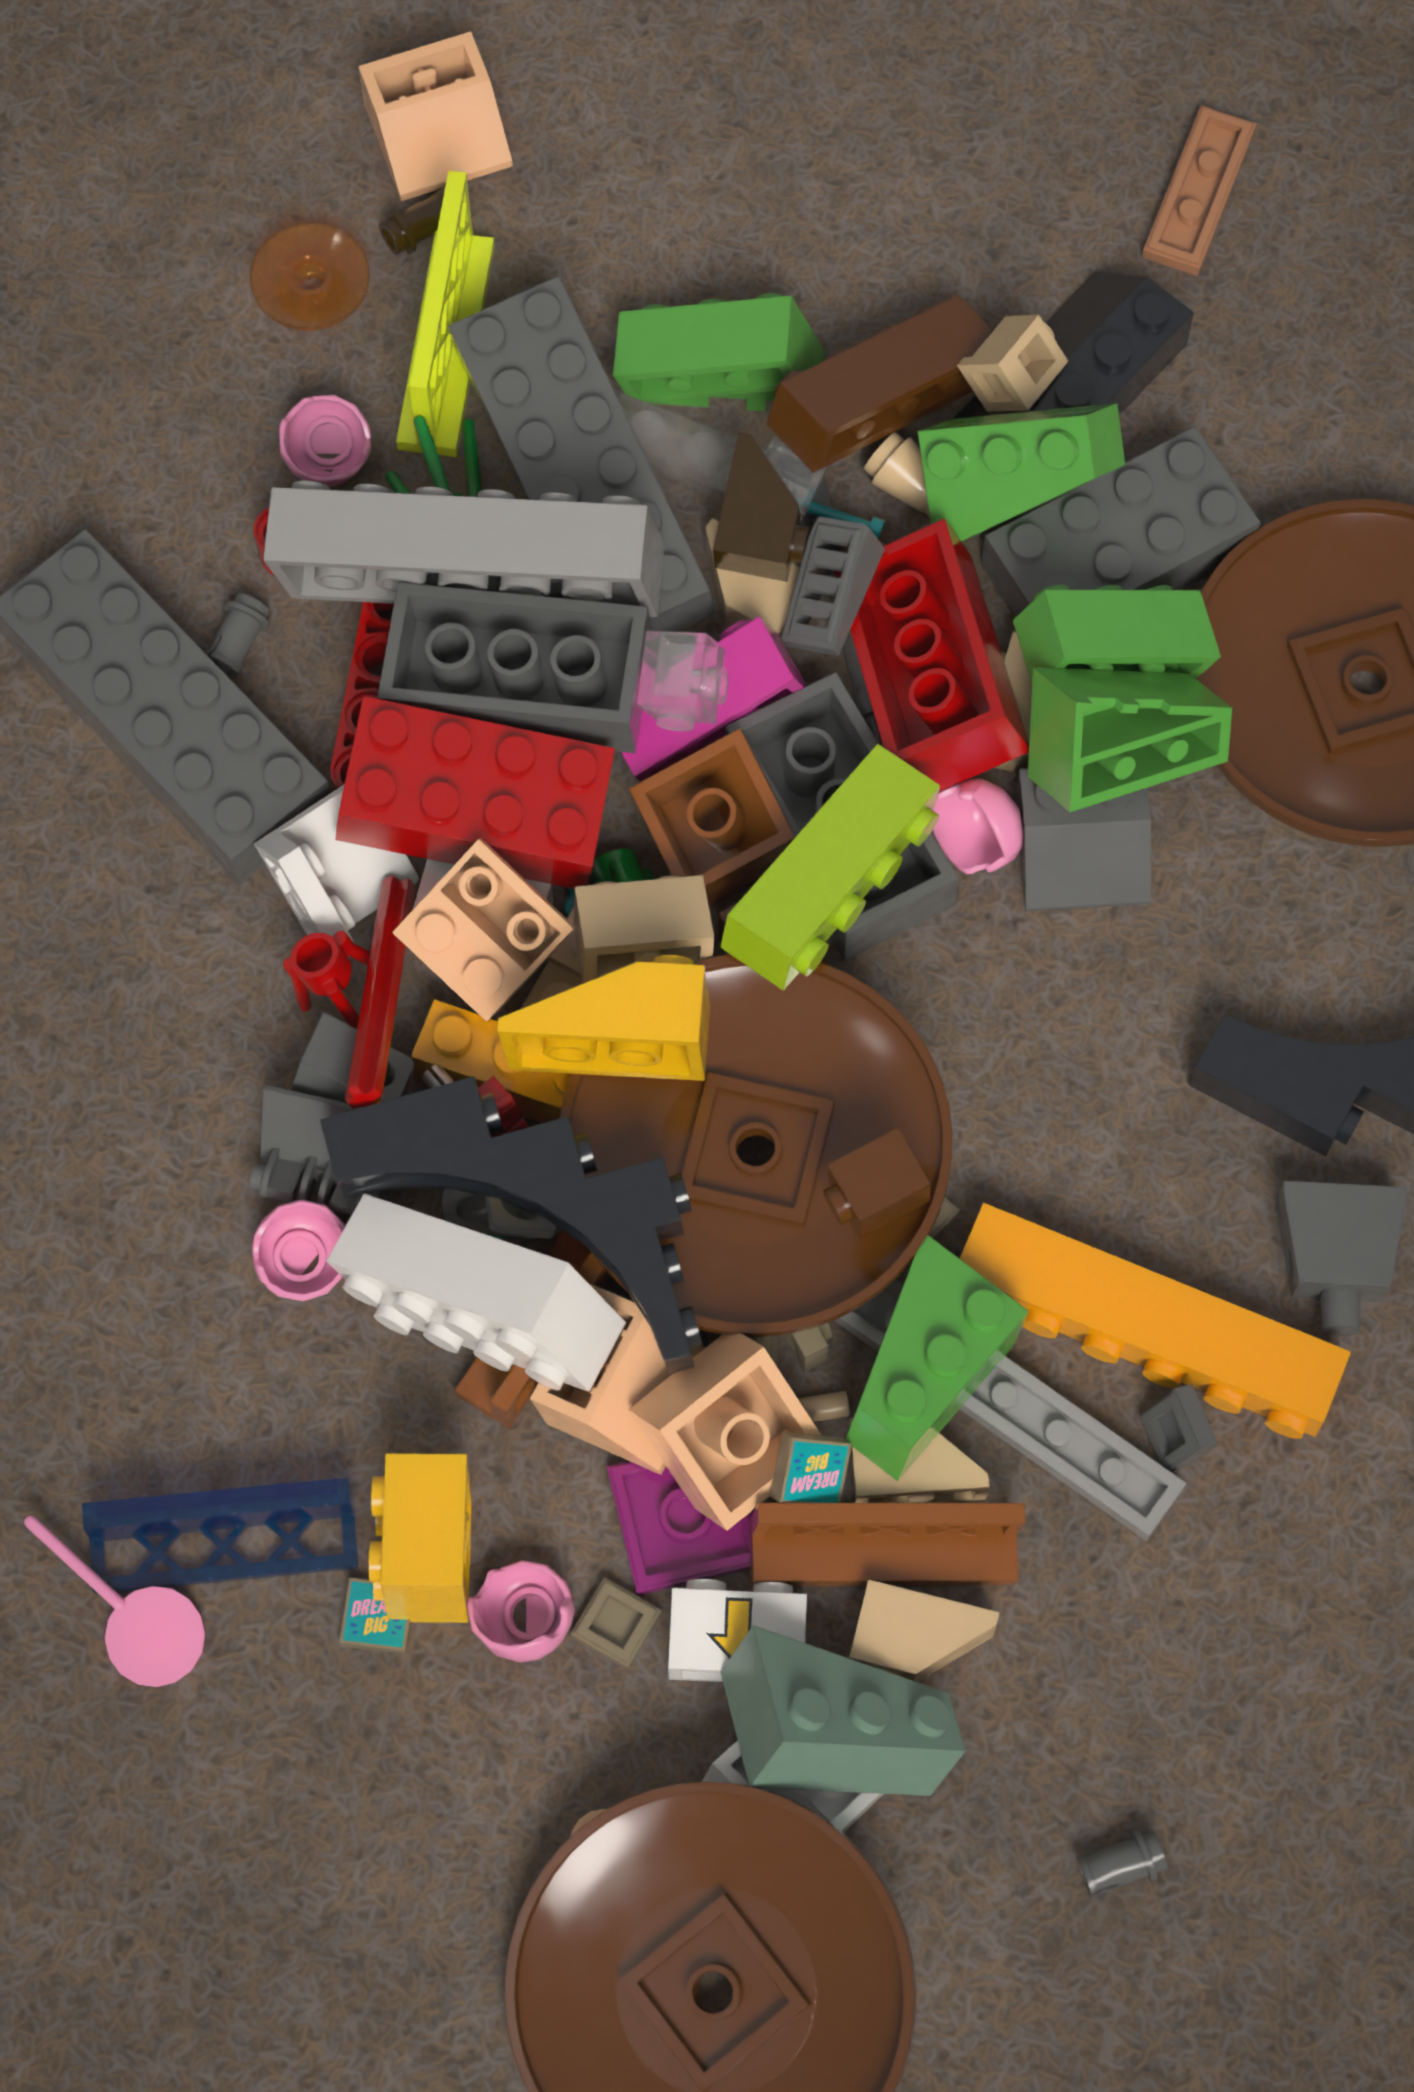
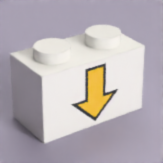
[668,1579,807,1682]

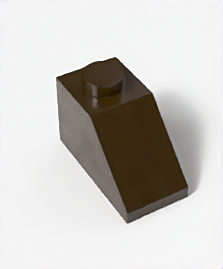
[713,432,809,582]

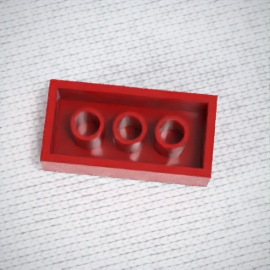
[833,518,1029,792]
[335,696,615,889]

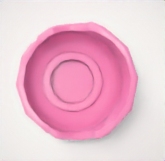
[279,394,372,487]
[933,778,1023,874]
[252,1199,346,1302]
[467,1560,575,1663]

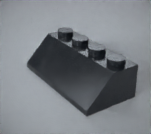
[953,272,1194,419]

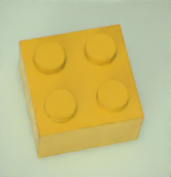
[369,1454,472,1623]

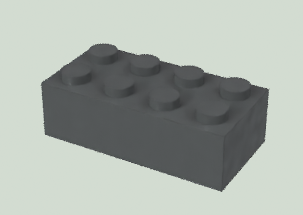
[981,426,1261,618]
[378,582,654,753]
[725,672,959,961]

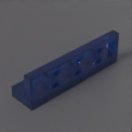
[82,1477,359,1594]

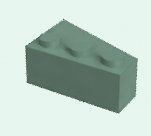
[720,1625,966,1796]

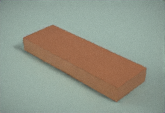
[1142,105,1257,276]

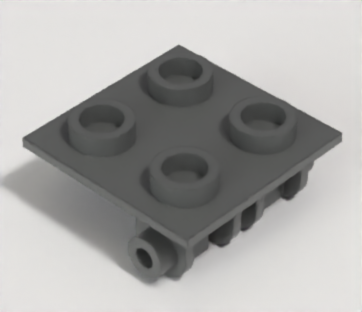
[250,1085,386,1216]

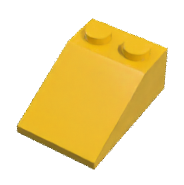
[497,955,710,1081]

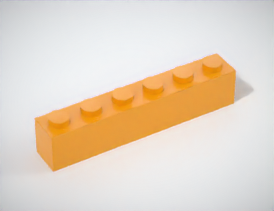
[960,1203,1351,1439]

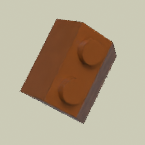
[629,728,796,907]

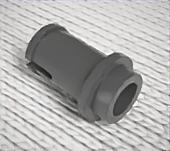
[205,593,270,677]
[1076,1829,1168,1899]

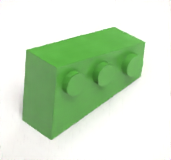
[613,293,825,412]
[918,403,1125,542]
[1013,585,1221,684]
[1028,667,1232,812]
[845,1236,1029,1481]

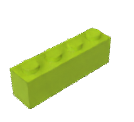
[720,744,940,991]

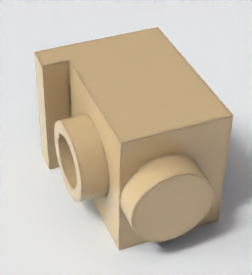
[957,315,1068,411]

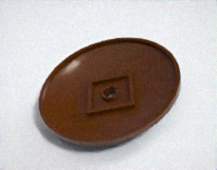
[1196,499,1414,847]
[559,954,953,1337]
[504,1782,917,2092]

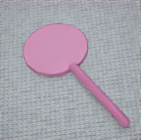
[24,1515,206,1687]

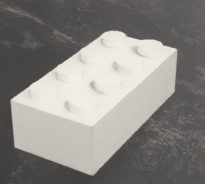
[326,1194,626,1392]

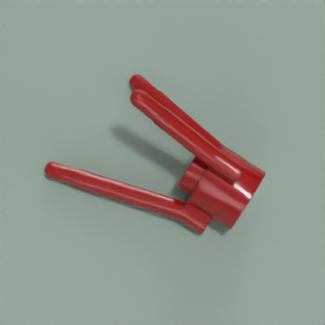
[283,931,370,1029]

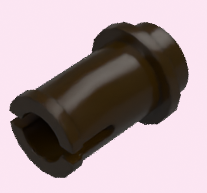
[379,189,444,255]

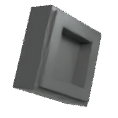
[1139,1384,1218,1472]

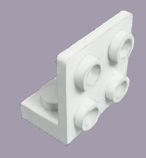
[254,784,419,957]

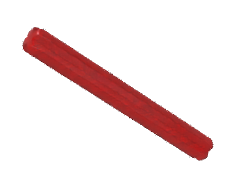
[345,875,416,1109]

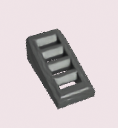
[781,517,885,656]

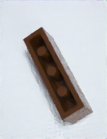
[766,295,993,473]

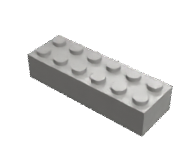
[263,481,665,617]

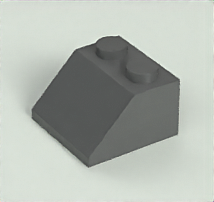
[1015,769,1151,912]

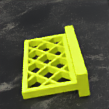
[396,170,495,457]

